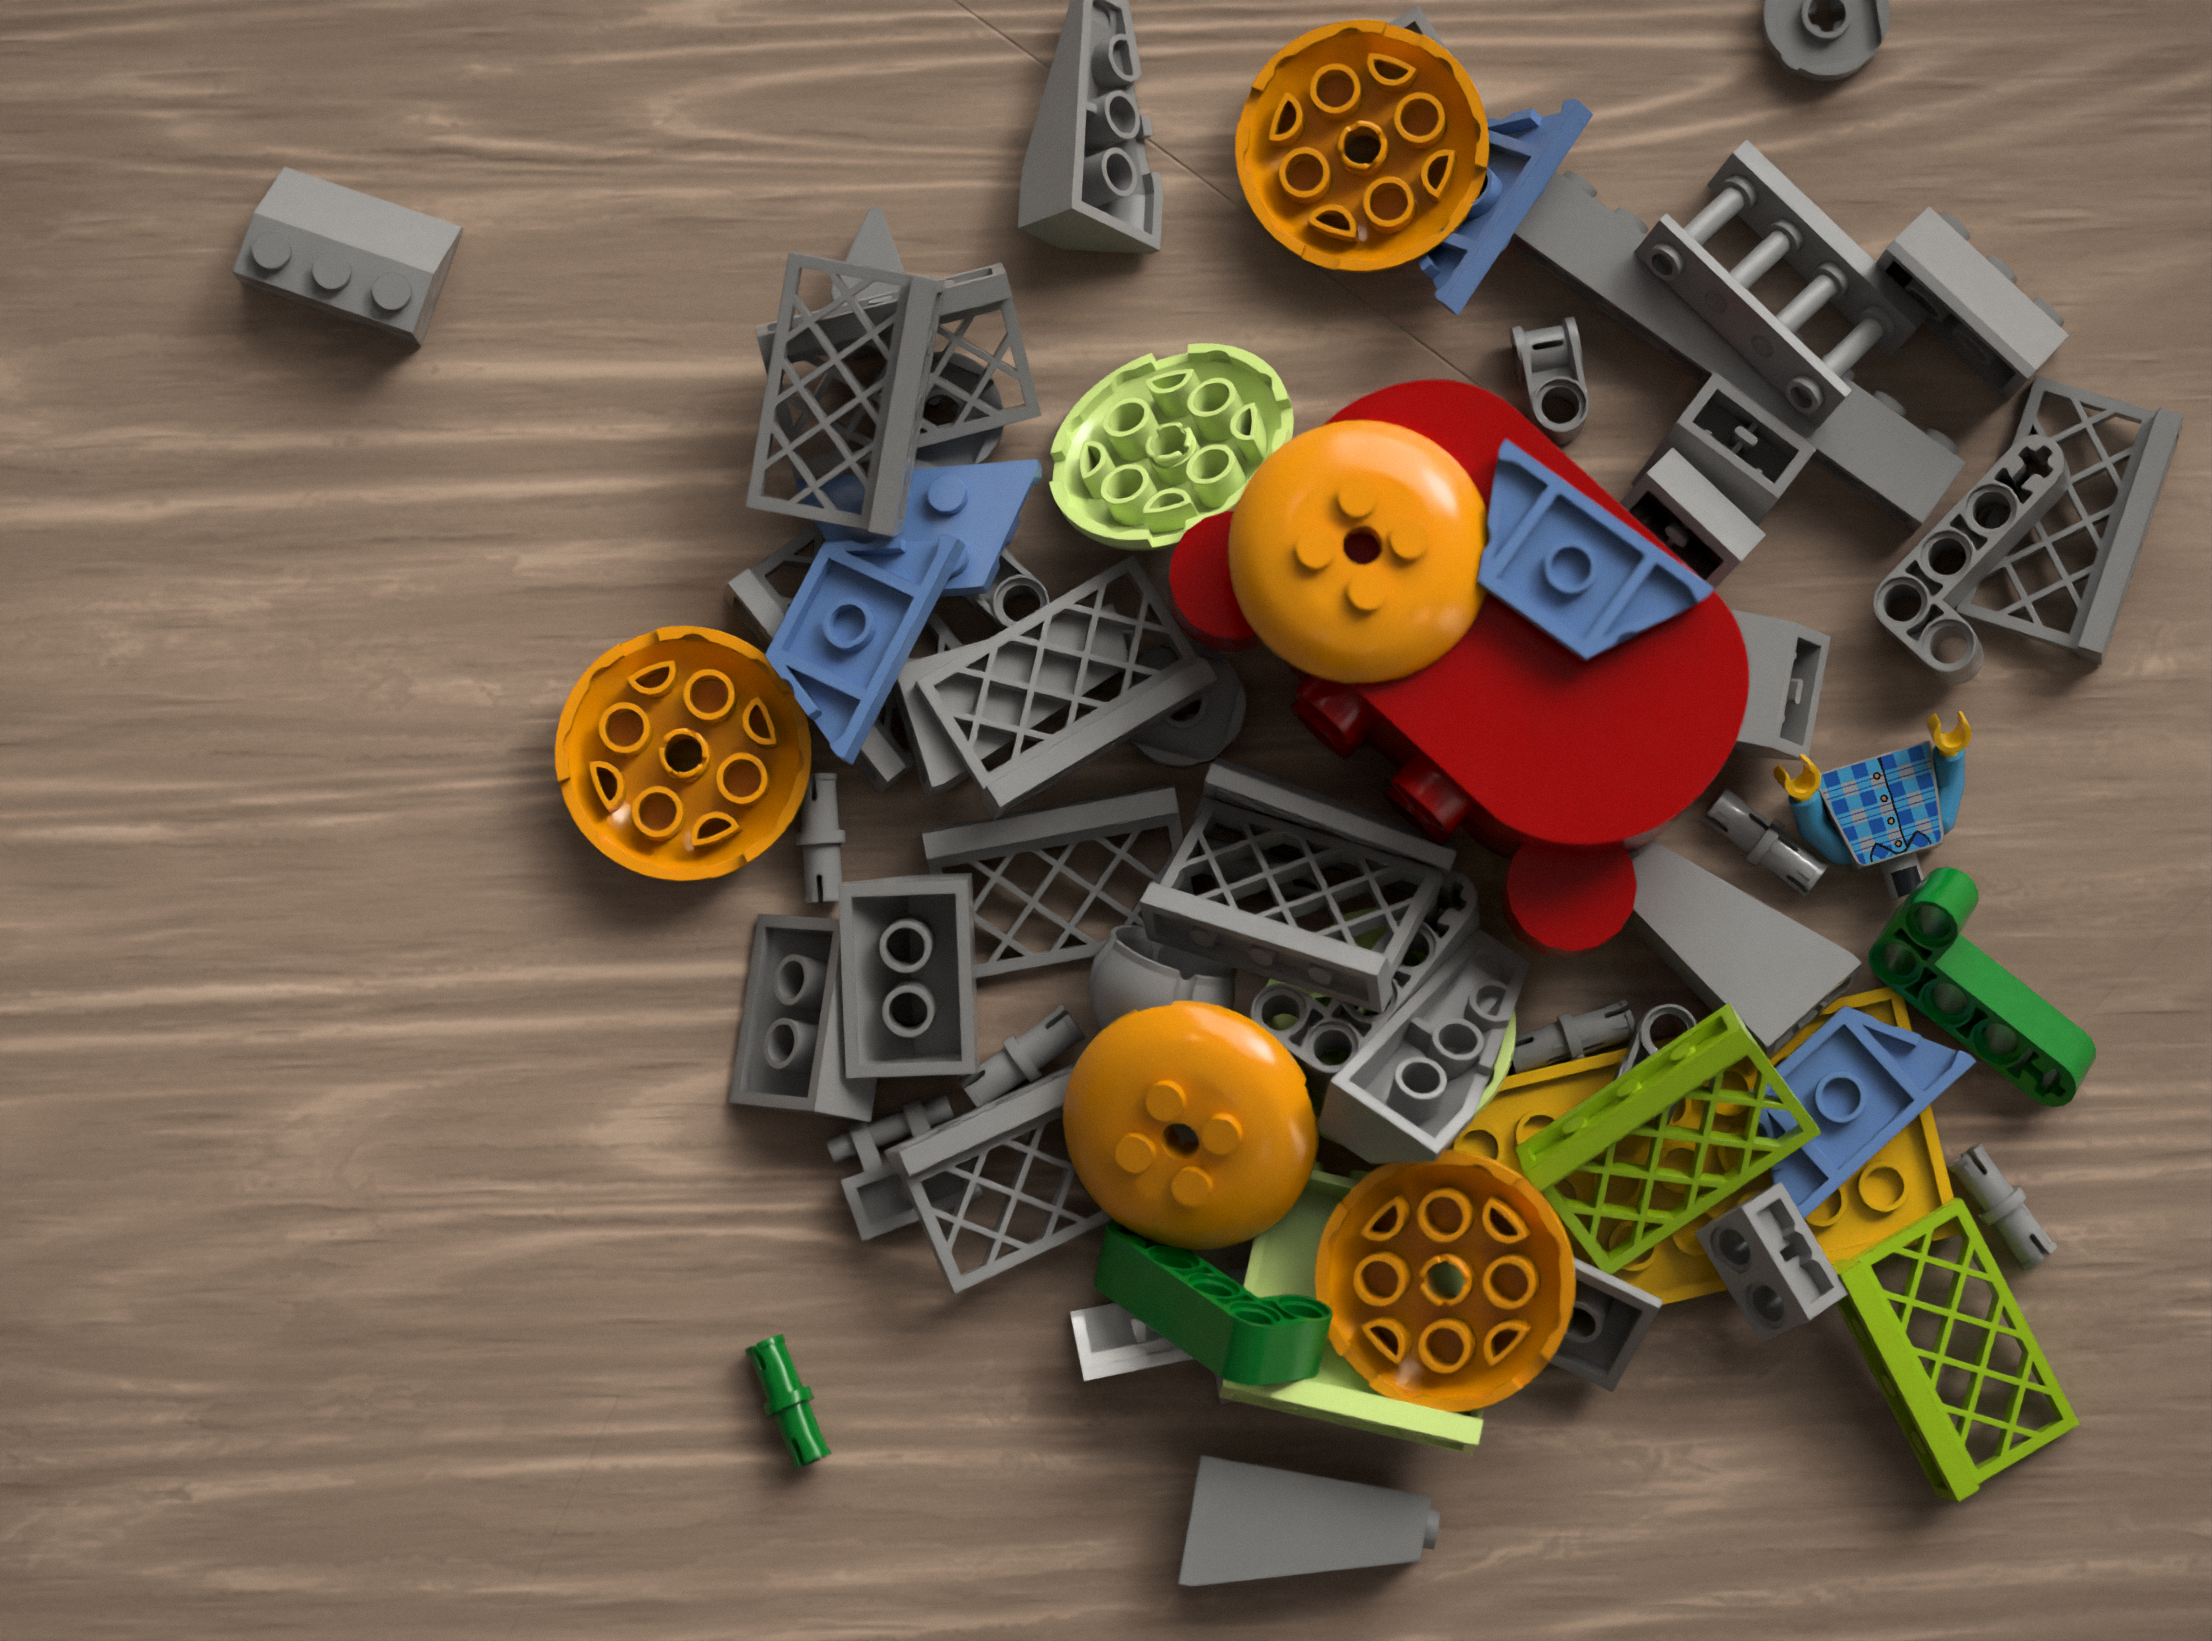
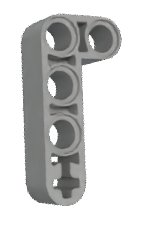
[1873,434,2071,685]
[1251,871,1480,1094]

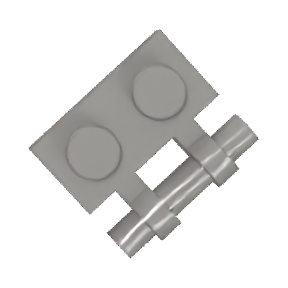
[826,1095,984,1242]

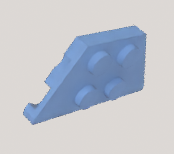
[1417,99,1593,316]
[1478,439,1714,662]
[796,459,1042,597]
[765,534,966,765]
[1749,1006,1977,1219]

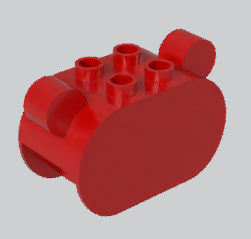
[1168,379,1749,959]

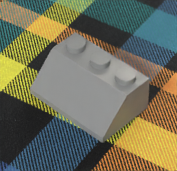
[232,167,464,347]
[1876,207,2069,401]
[838,873,979,1078]
[729,914,878,1122]

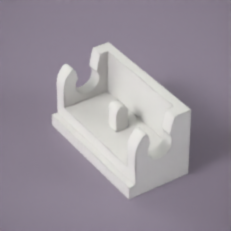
[1070,1303,1194,1381]

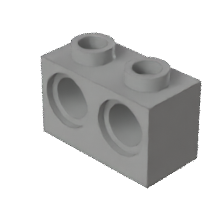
[1694,1182,1849,1344]

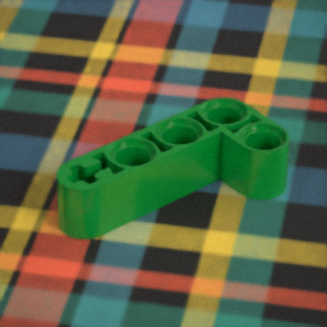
[1869,867,2096,1107]
[1093,1219,1333,1386]

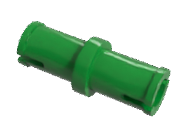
[745,1334,832,1470]

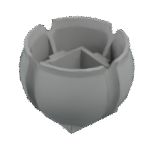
[1088,925,1237,1030]

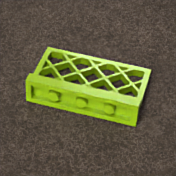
[1515,1003,1821,1275]
[1831,1197,2080,1502]

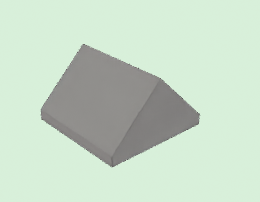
[1550,1257,1663,1392]

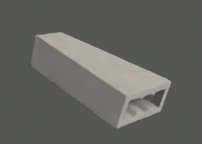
[891,603,1133,800]
[1626,841,1862,1060]
[1178,1455,1440,1587]

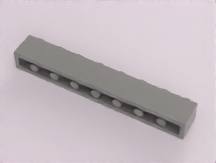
[1508,171,1966,533]

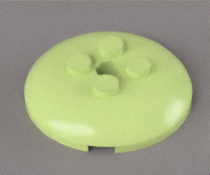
[1049,343,1294,551]

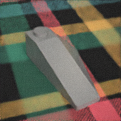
[1018,0,1163,254]
[1317,928,1531,1163]

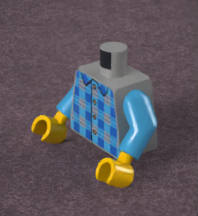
[1773,711,1972,901]

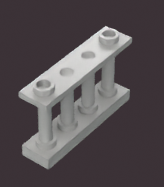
[1634,140,1930,428]

